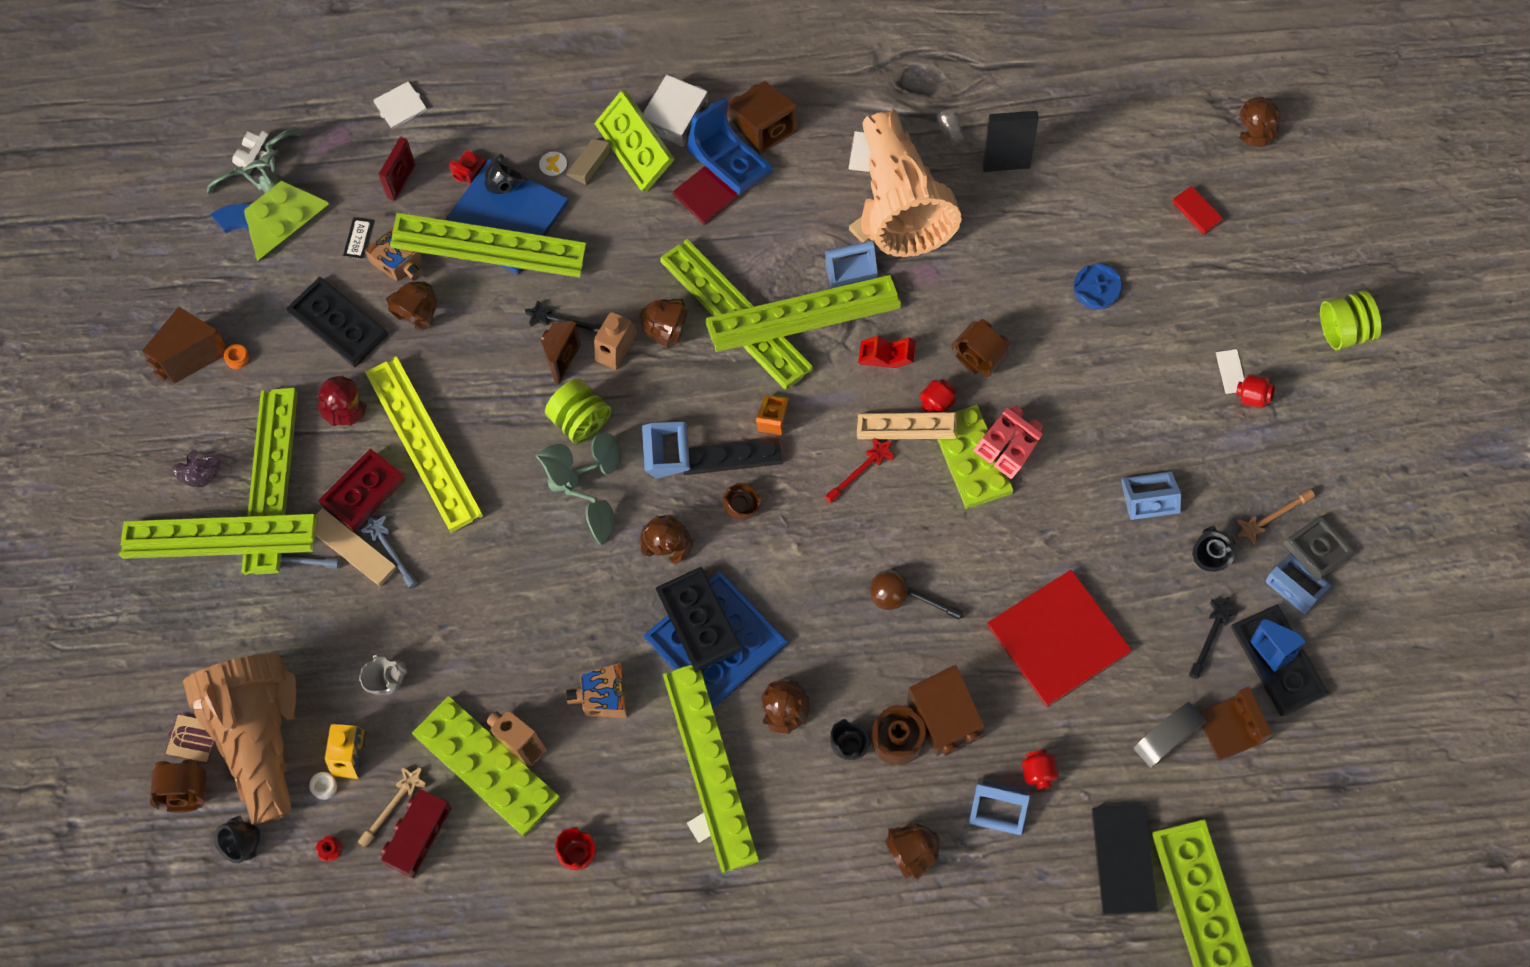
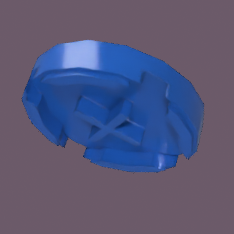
[1074,263,1122,309]

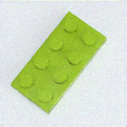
[594,91,675,192]
[937,405,1013,509]

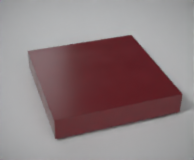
[378,137,416,201]
[673,166,739,225]

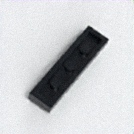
[684,438,782,475]

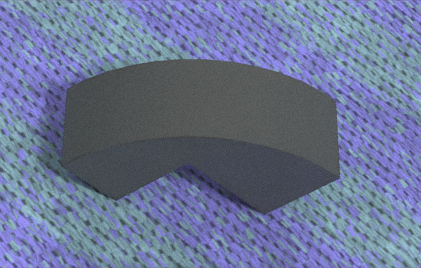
[1133,702,1207,768]

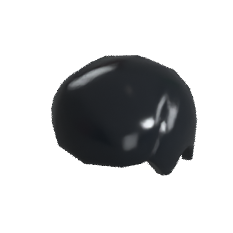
[830,719,870,760]

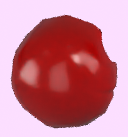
[555,827,596,871]

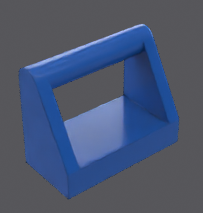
[1251,619,1306,672]

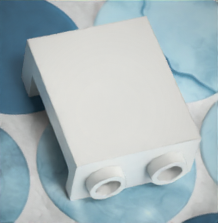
[643,75,708,147]

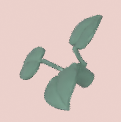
[207,127,300,195]
[535,432,620,545]

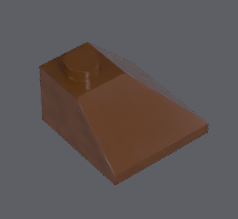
[541,321,581,384]

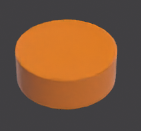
[224,344,250,369]

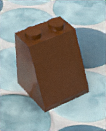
[727,81,797,155]
[142,307,227,384]
[907,664,984,756]

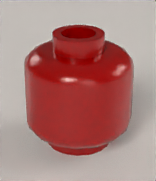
[1236,374,1275,408]
[920,379,956,413]
[1021,749,1059,790]

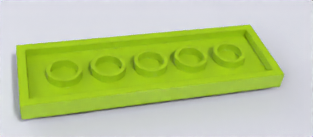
[412,696,560,837]
[1152,820,1253,967]

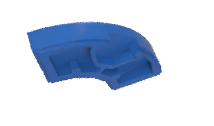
[210,204,251,233]

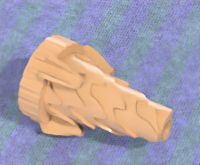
[862,109,962,257]

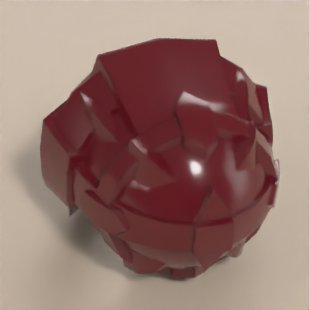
[317,375,367,426]

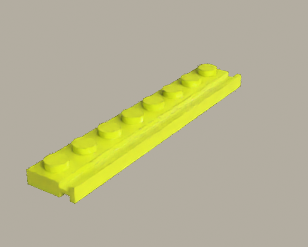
[365,356,483,533]

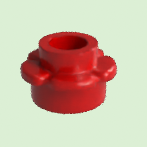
[316,835,342,861]

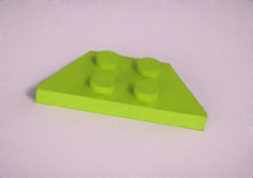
[244,181,329,261]

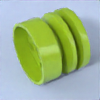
[1320,290,1382,350]
[545,378,611,445]

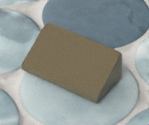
[566,139,611,185]

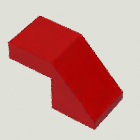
[858,335,916,368]

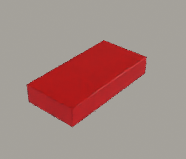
[1172,186,1223,235]

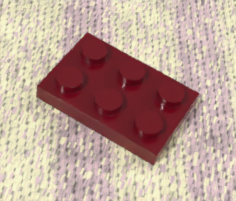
[318,448,406,532]

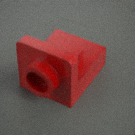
[449,150,486,185]

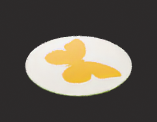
[539,152,567,176]

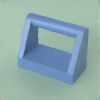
[825,240,878,288]
[642,422,690,479]
[1122,471,1181,520]
[1265,553,1332,615]
[969,778,1030,836]

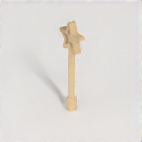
[357,767,426,848]

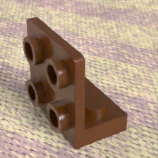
[1199,686,1272,760]

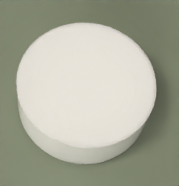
[309,772,337,800]

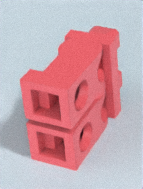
[973,405,1043,479]

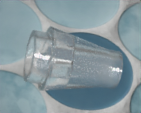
[936,109,964,145]

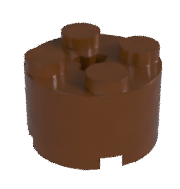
[951,319,1010,377]
[872,705,926,765]
[150,759,206,813]

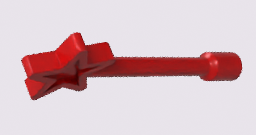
[824,438,894,503]

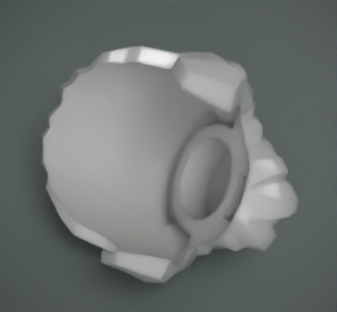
[359,654,407,695]

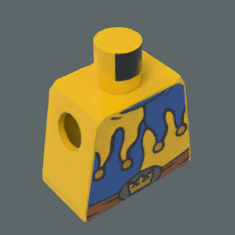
[325,724,366,779]

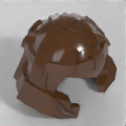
[1239,96,1281,146]
[386,281,437,331]
[640,298,688,349]
[639,515,694,564]
[761,679,809,734]
[885,824,940,881]

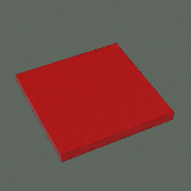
[987,570,1132,707]

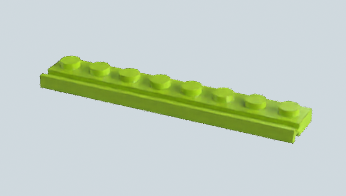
[390,213,586,278]
[660,239,813,390]
[706,275,901,352]
[241,388,298,575]
[119,514,318,559]
[663,665,759,874]

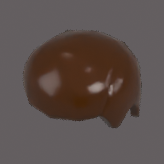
[723,483,761,521]
[870,569,908,611]

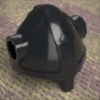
[484,153,527,194]
[1192,526,1236,572]
[214,816,260,864]

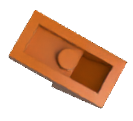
[756,395,789,435]

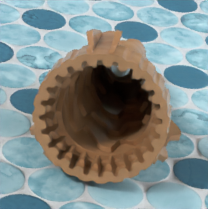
[183,653,296,825]

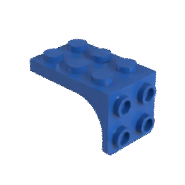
[687,98,773,195]

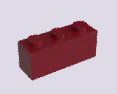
[381,789,452,879]

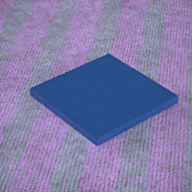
[445,159,569,275]
[643,570,788,709]

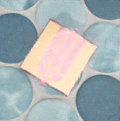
[164,714,217,764]

